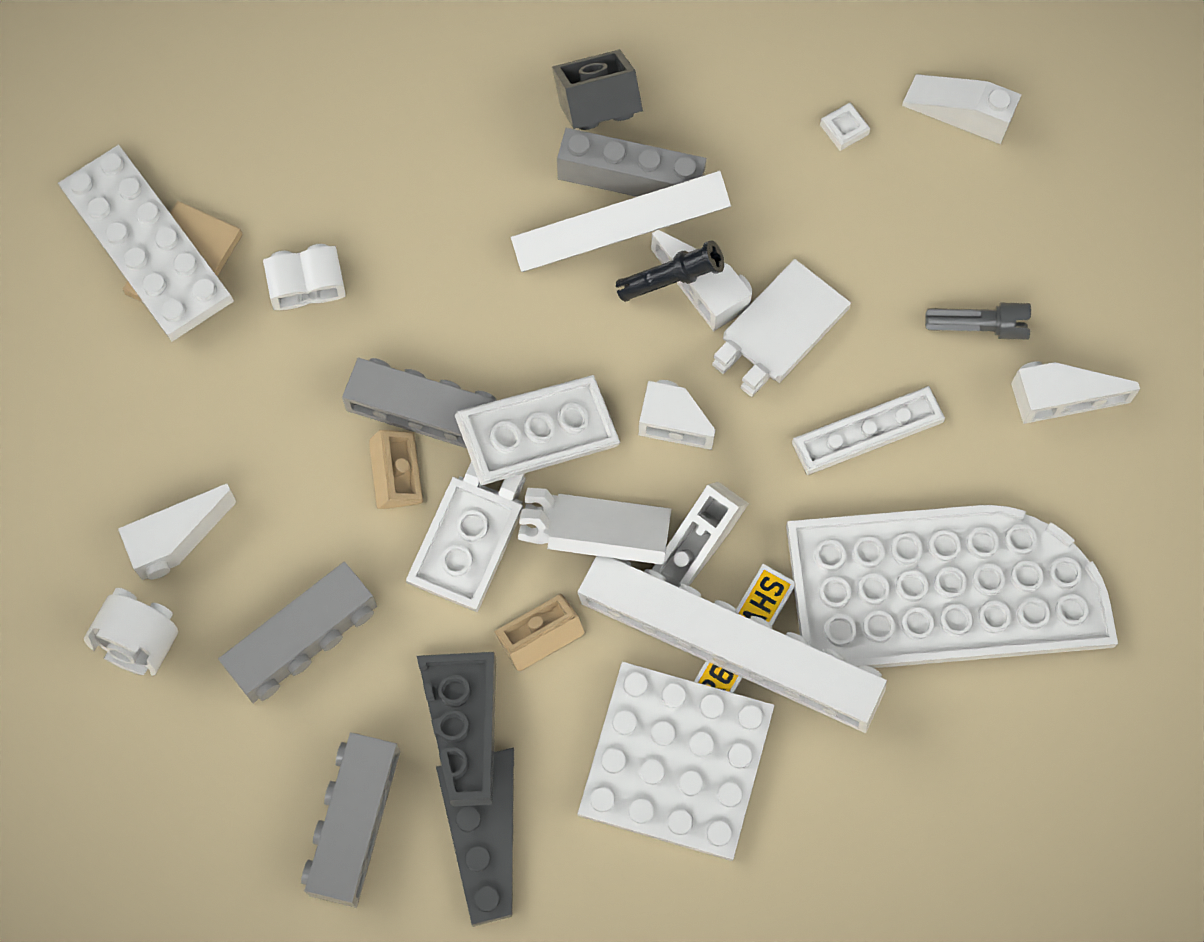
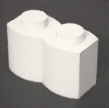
[263,244,346,310]

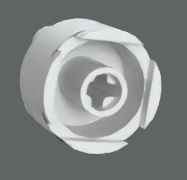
[84,588,178,676]

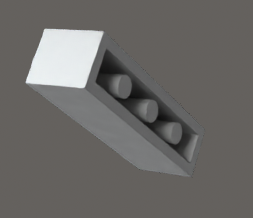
[557,128,707,197]
[342,358,497,448]
[218,561,377,703]
[301,732,400,908]

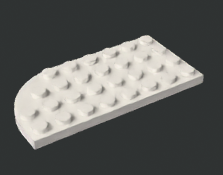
[786,505,1118,668]

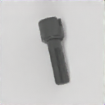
[925,302,1031,340]

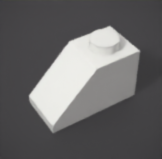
[638,380,715,450]

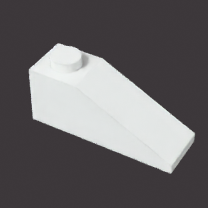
[902,74,1022,145]
[651,230,752,332]
[1011,361,1140,424]
[651,482,749,587]
[118,484,236,580]

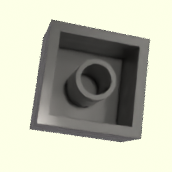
[552,49,643,130]

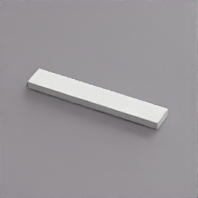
[511,171,731,272]

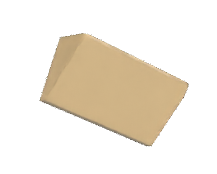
[369,430,423,509]
[494,594,584,671]

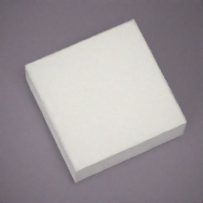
[820,102,870,151]

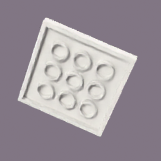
[578,662,774,861]

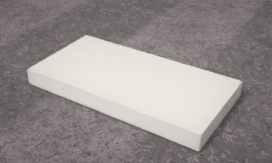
[455,375,621,485]

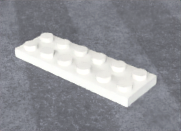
[58,145,234,342]

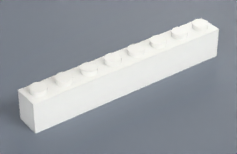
[578,556,887,733]

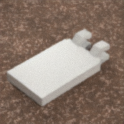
[712,259,851,397]
[406,461,526,612]
[518,488,671,565]

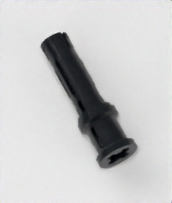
[616,240,725,302]

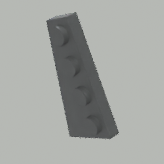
[417,652,496,806]
[436,747,514,927]

